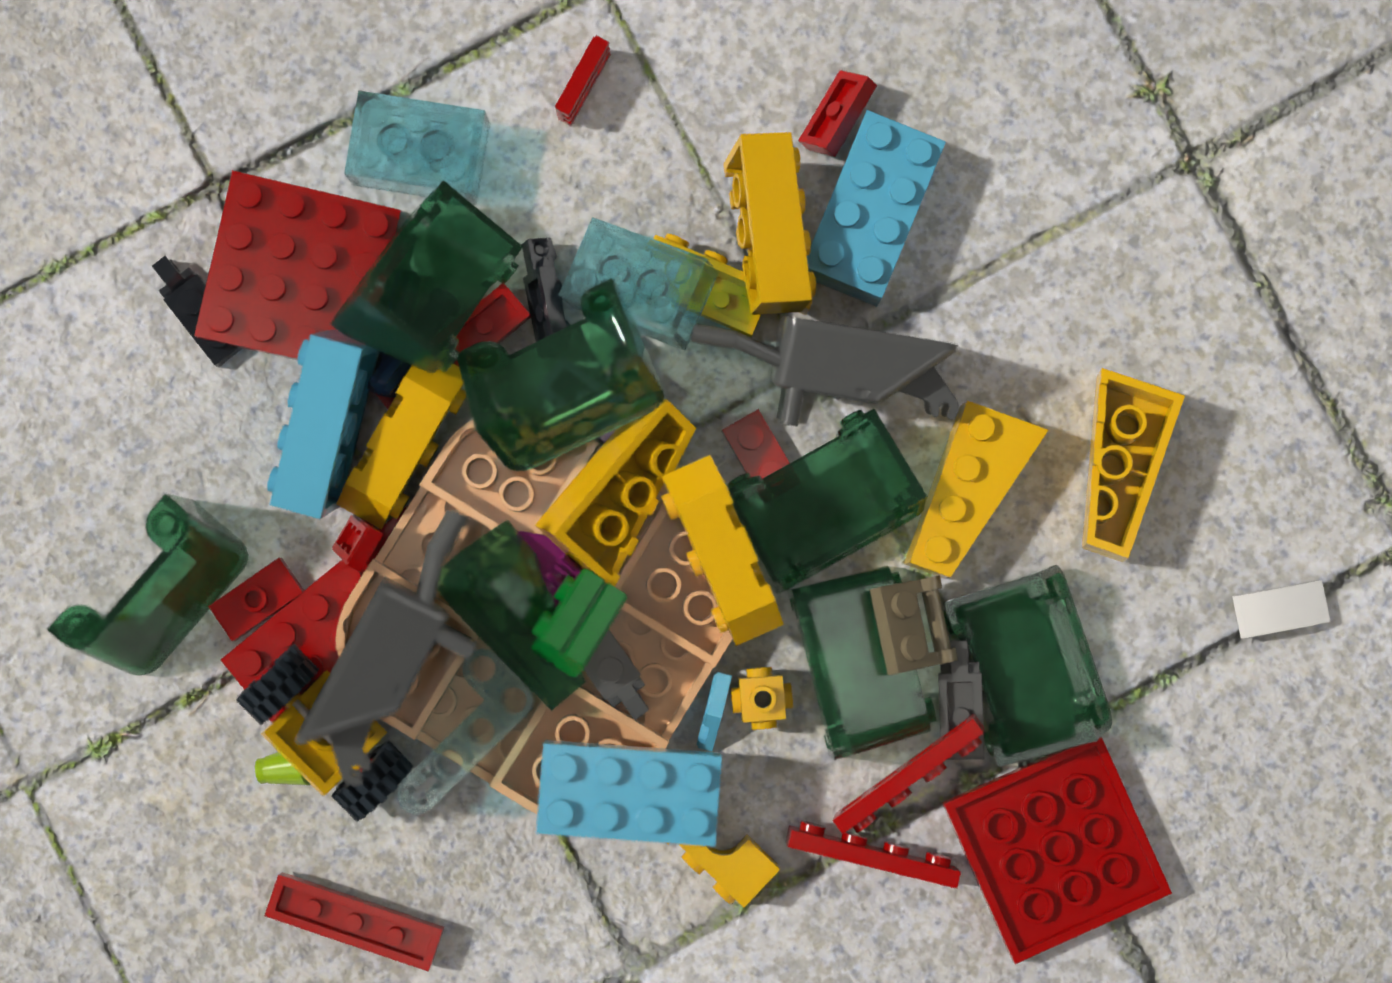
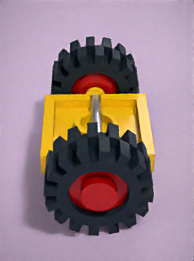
[236,644,413,822]

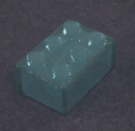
[344,90,490,205]
[559,217,718,351]

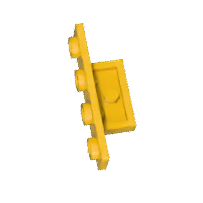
[651,233,812,338]

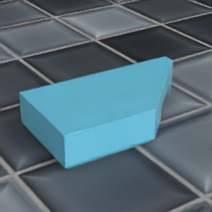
[696,671,732,751]

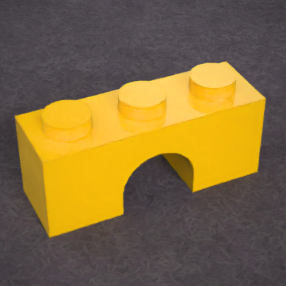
[667,834,780,907]

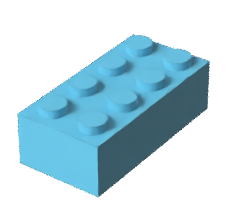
[807,110,946,307]
[267,330,381,519]
[536,740,722,846]

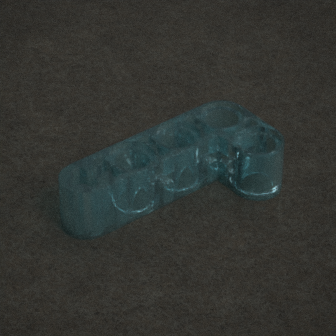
[397,648,537,815]

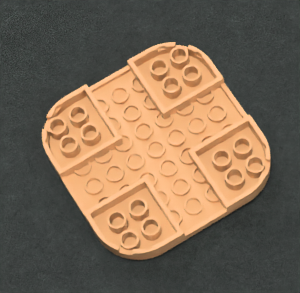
[336,407,732,814]

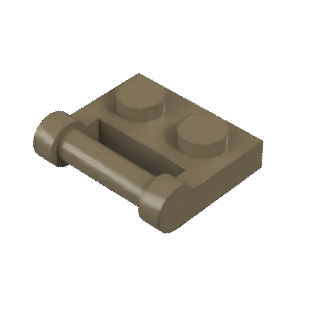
[870,575,958,675]

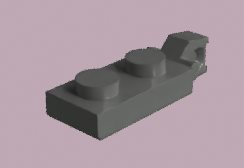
[584,629,649,720]
[938,639,985,760]

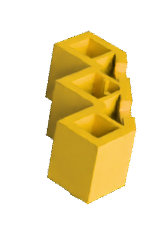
[336,347,470,529]
[661,455,784,646]

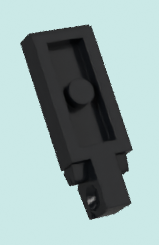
[521,237,572,359]
[152,256,243,367]

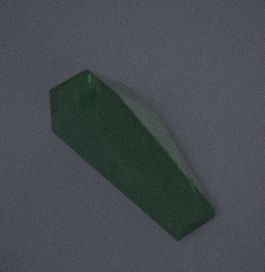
[437,520,586,711]

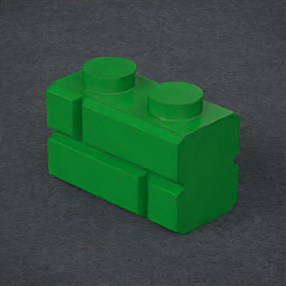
[530,568,628,677]

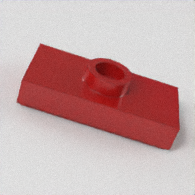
[332,514,383,572]
[208,557,304,642]

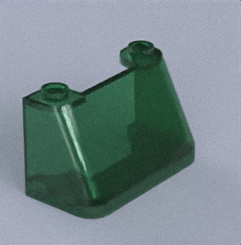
[329,180,523,374]
[455,277,665,471]
[727,408,928,594]
[47,493,248,676]
[787,565,937,760]
[943,565,1112,767]

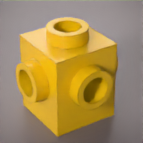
[731,667,793,730]

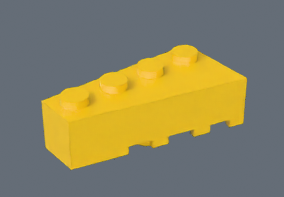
[723,132,816,315]
[1082,368,1185,562]
[535,394,696,587]
[904,400,1048,578]

